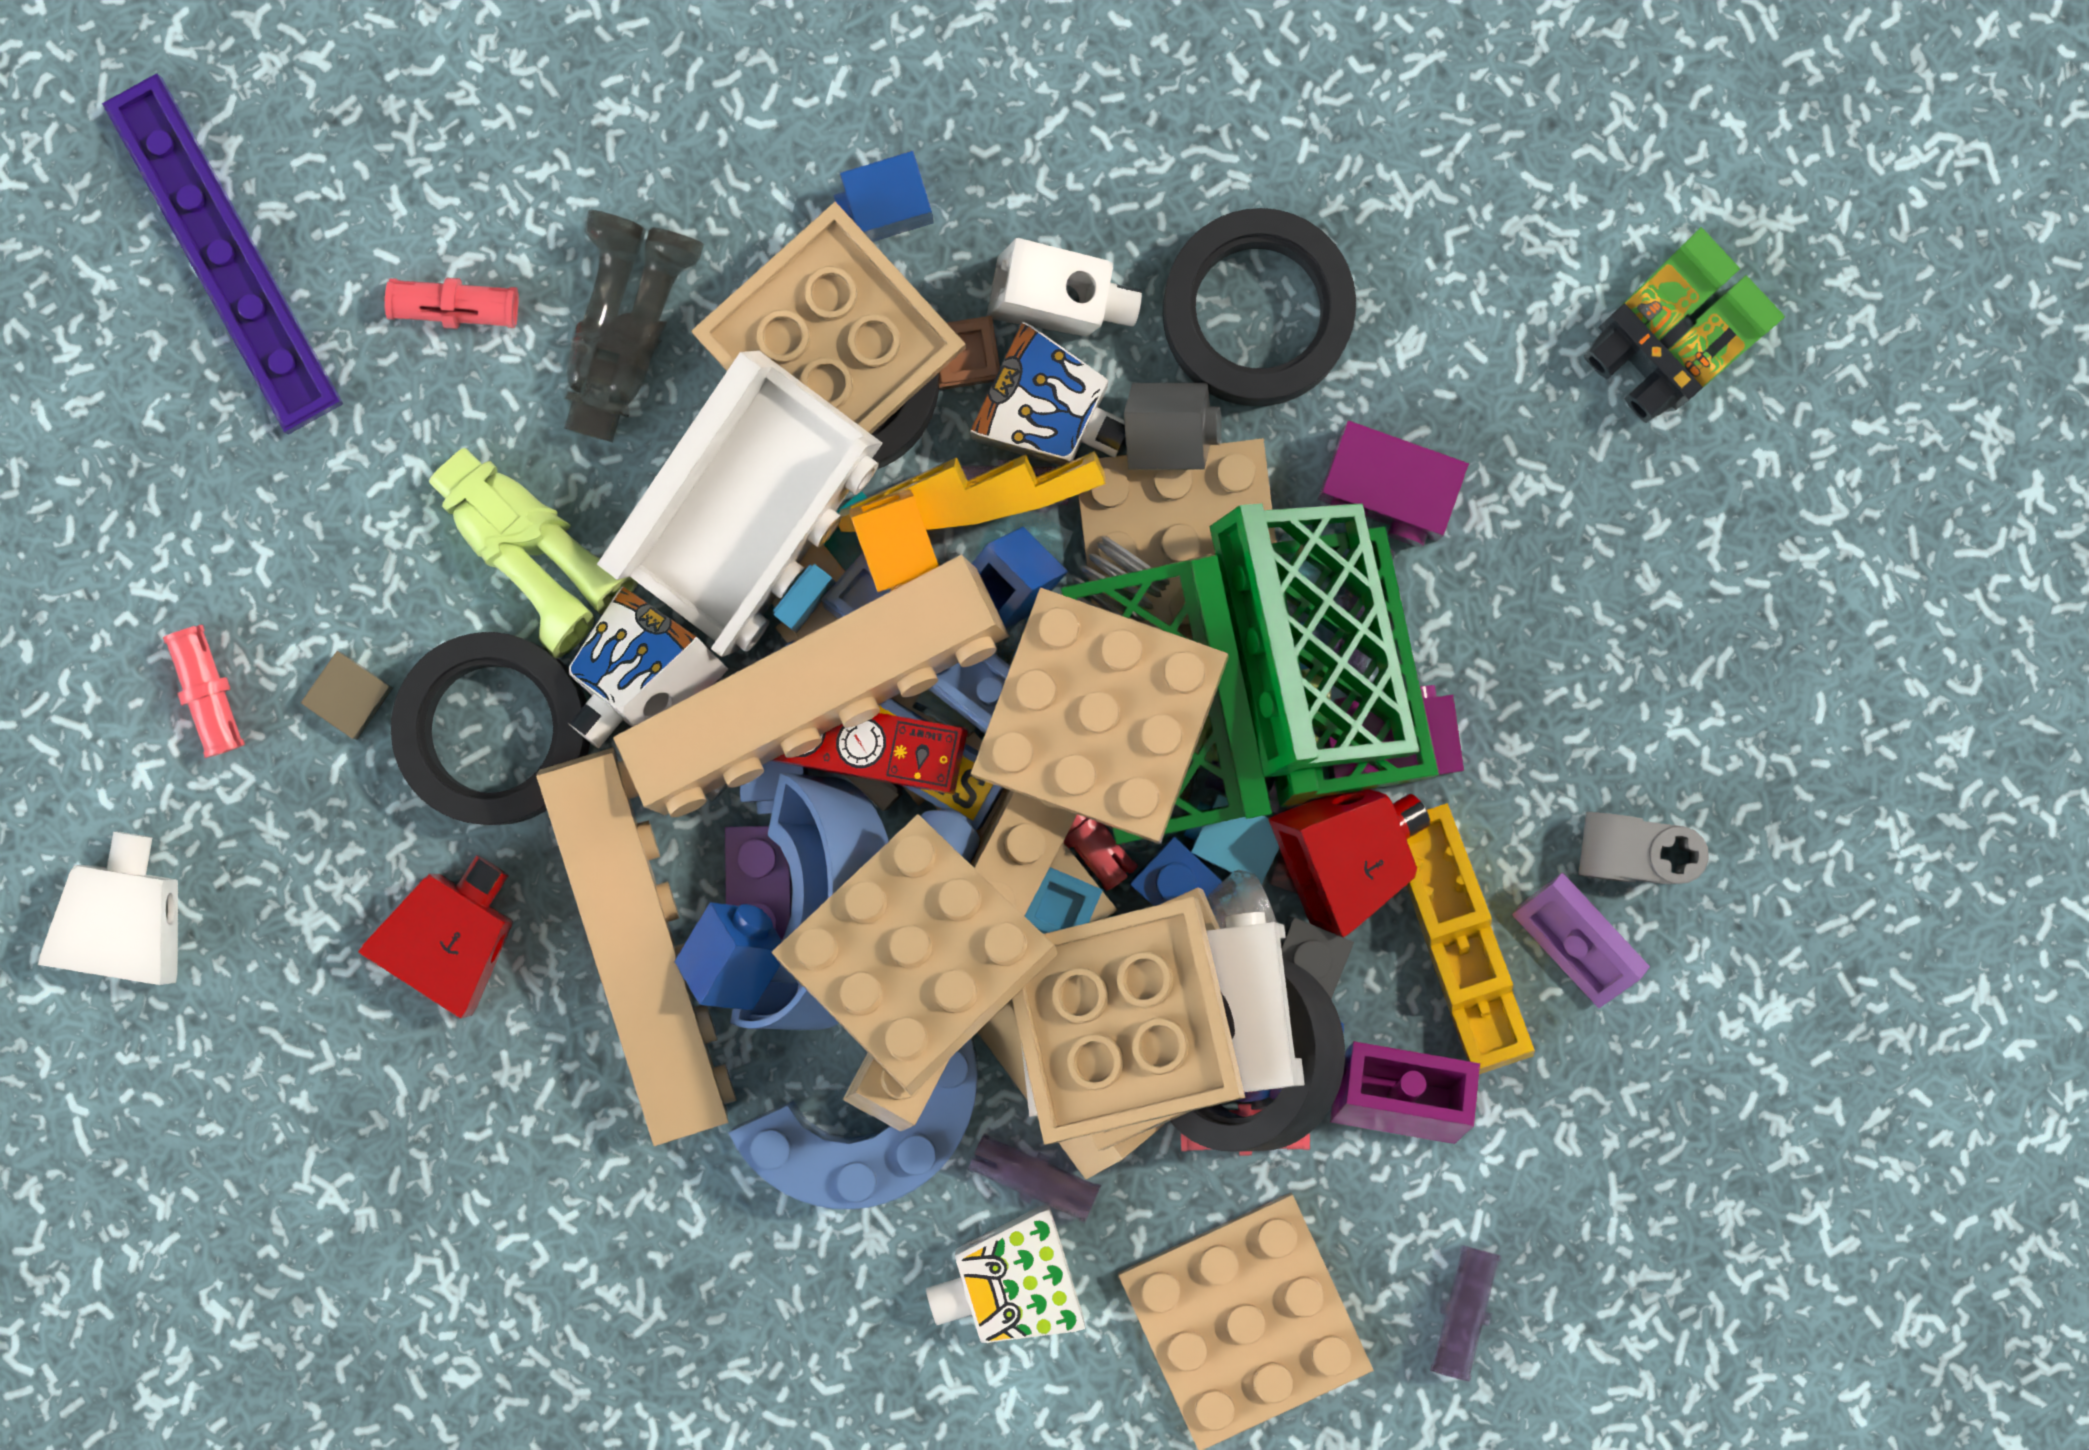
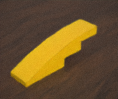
[838,451,1105,532]
[1407,803,1535,1074]

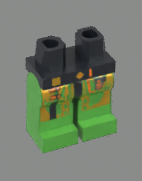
[1584,227,1785,423]

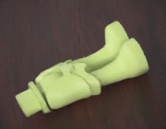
[429,448,638,658]

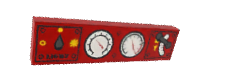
[715,683,968,795]

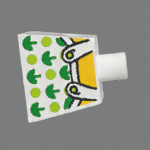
[926,1203,1085,1343]

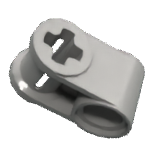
[1578,812,1709,884]

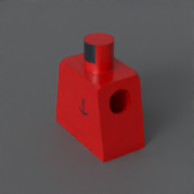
[1268,789,1430,938]
[358,855,513,1019]

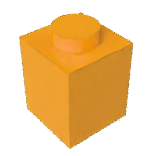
[848,488,939,592]

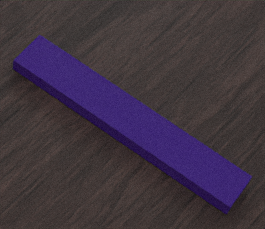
[102,73,343,435]

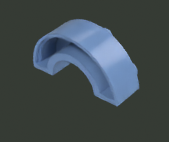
[730,773,889,1030]
[728,1037,978,1209]

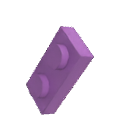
[725,826,792,940]
[1512,872,1650,1008]

